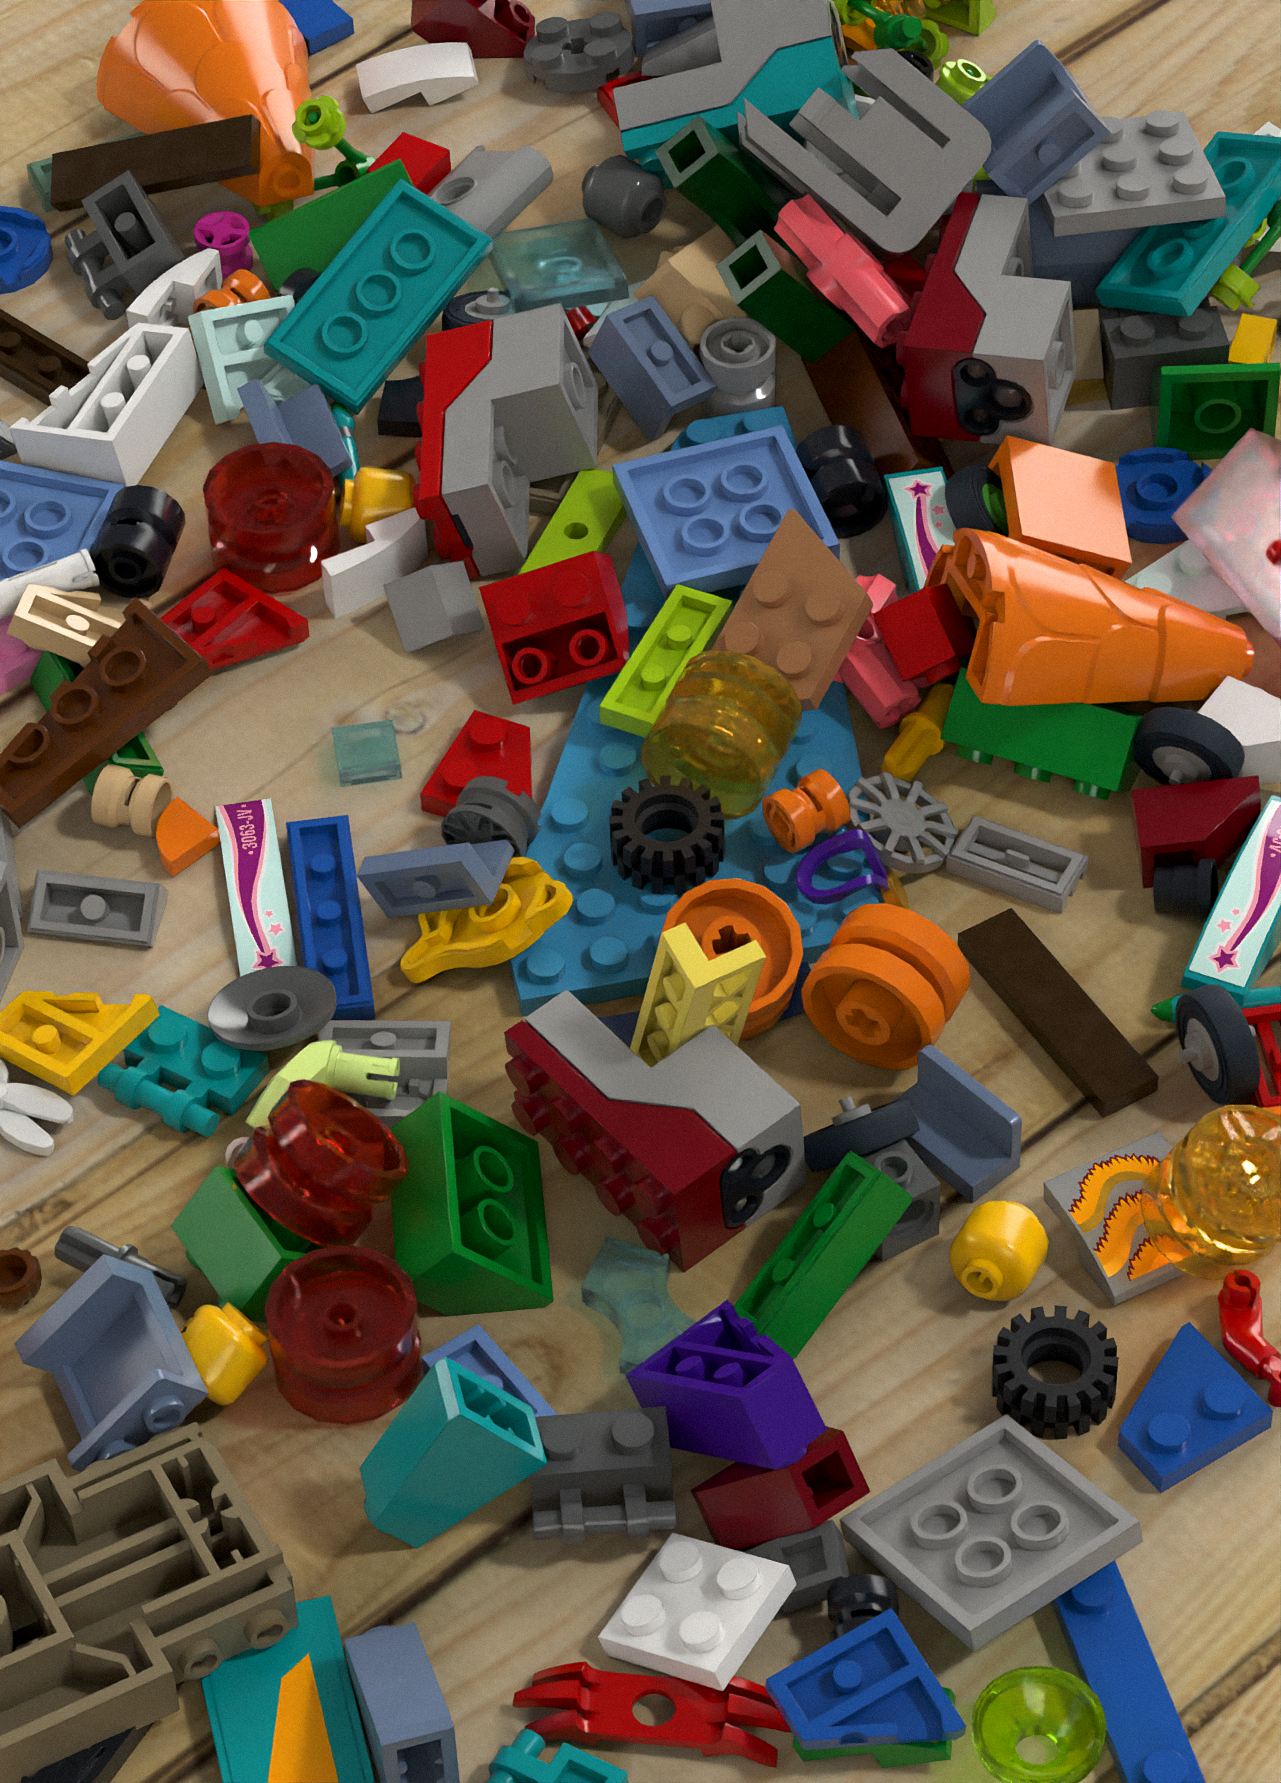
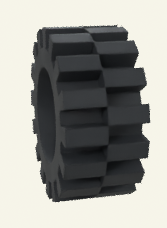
[609,775,725,895]
[991,1305,1119,1440]

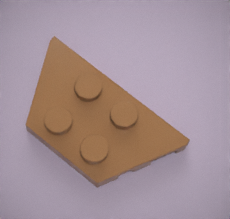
[679,509,874,723]

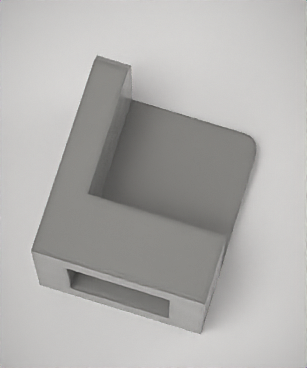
[383,561,484,652]

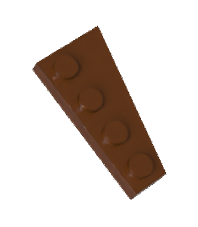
[0,597,213,829]

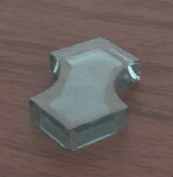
[581,1236,697,1375]

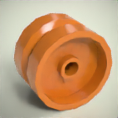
[658,878,803,1041]
[801,903,971,1070]

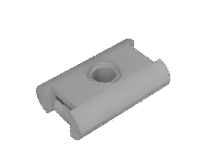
[427,145,553,240]

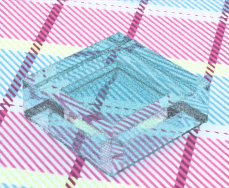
[331,720,402,787]

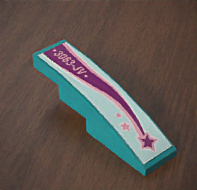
[883,466,980,677]
[1181,795,1281,1006]

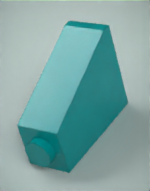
[359,1356,547,1548]

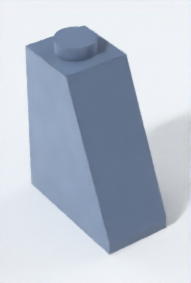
[344,1622,460,1783]

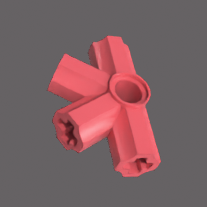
[774,194,913,349]
[833,573,929,729]

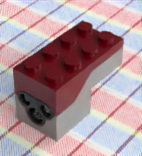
[896,192,1077,446]
[504,989,807,1273]

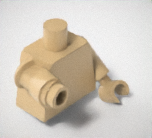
[633,225,751,356]

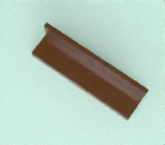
[801,315,955,485]

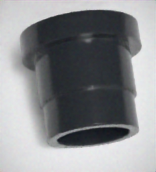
[1153,858,1219,922]

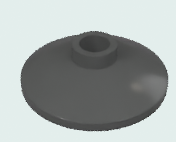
[208,966,337,1051]

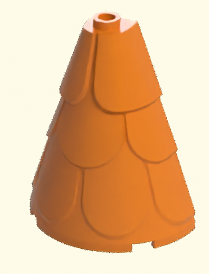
[96,0,316,207]
[923,528,1254,706]

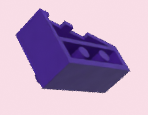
[625,1300,827,1470]

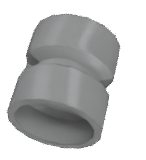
[700,317,776,418]

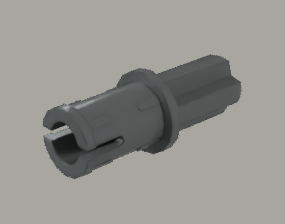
[54,1226,187,1313]

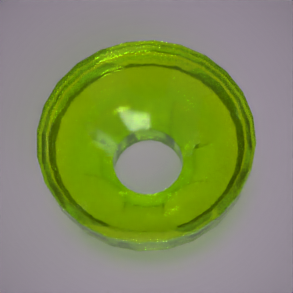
[971,1666,1107,1783]

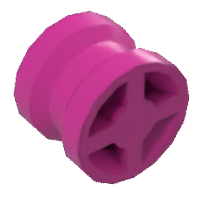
[194,211,253,280]

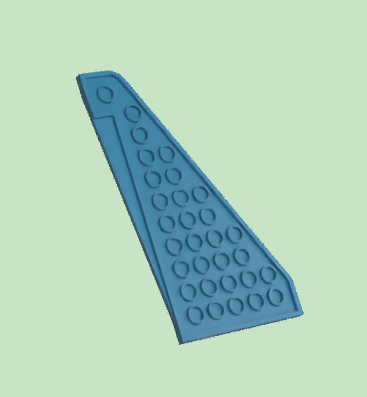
[507,406,885,1017]

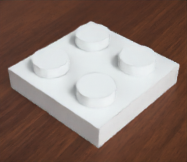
[598,1532,797,1691]

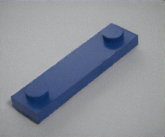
[1051,1560,1206,1783]

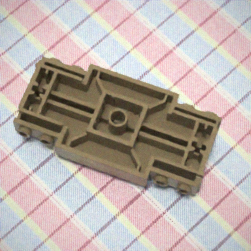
[0,1422,299,1783]

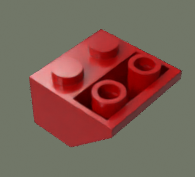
[479,551,630,705]

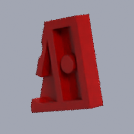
[160,568,310,671]
[420,710,533,818]

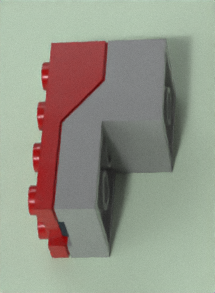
[413,303,598,580]

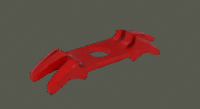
[513,1661,792,1768]

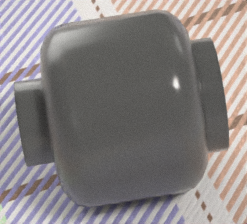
[582,155,667,239]

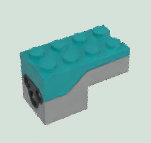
[613,0,859,190]

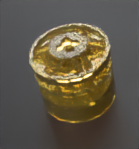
[641,650,802,819]
[1140,1105,1281,1280]

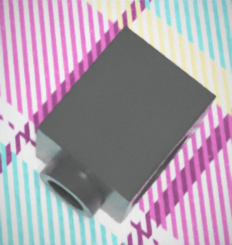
[864,1139,941,1262]

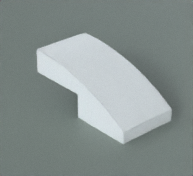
[356,42,479,114]
[126,248,223,329]
[321,507,428,619]

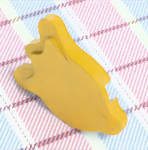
[400,857,573,983]

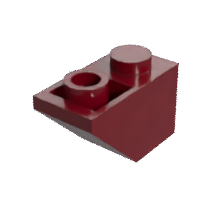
[410,0,535,58]
[1132,775,1261,888]
[690,1426,871,1550]

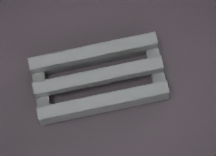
[946,815,1089,914]

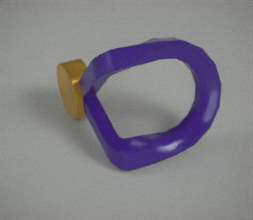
[795,829,909,909]

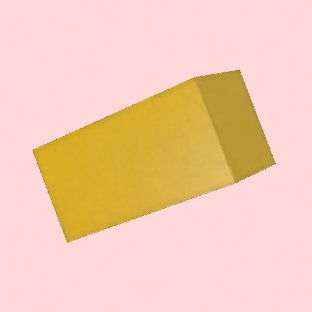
[1228,313,1277,364]

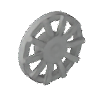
[845,772,958,873]

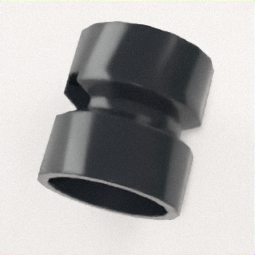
[795,425,888,538]
[90,485,186,599]

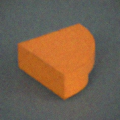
[156,797,221,877]

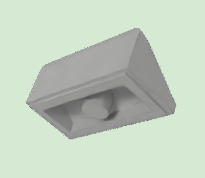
[27,869,168,948]

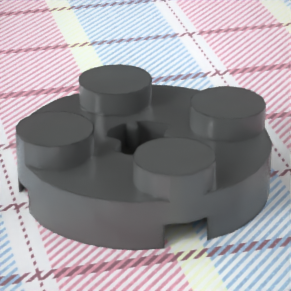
[524,12,634,93]

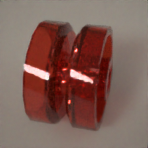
[203,442,340,594]
[234,1079,410,1250]
[264,1245,423,1425]

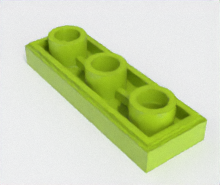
[518,468,627,575]

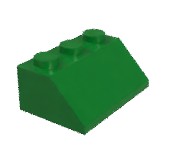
[940,667,1144,800]
[386,1091,554,1316]

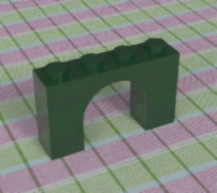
[655,115,856,364]

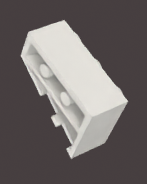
[10,322,205,487]

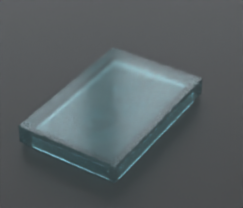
[487,218,629,314]

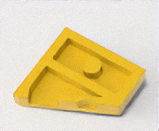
[0,991,160,1096]

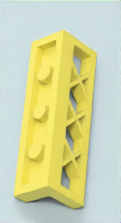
[630,922,766,1068]

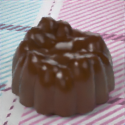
[0,1247,42,1310]

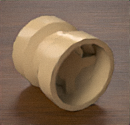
[91,764,174,839]

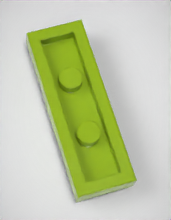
[599,584,733,741]

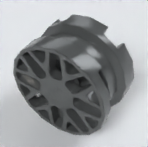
[441,776,542,858]

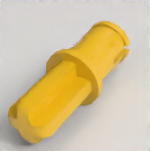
[881,683,955,782]

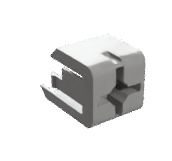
[736,48,992,261]

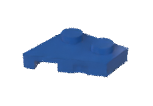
[1118,1322,1273,1493]
[765,1608,966,1750]

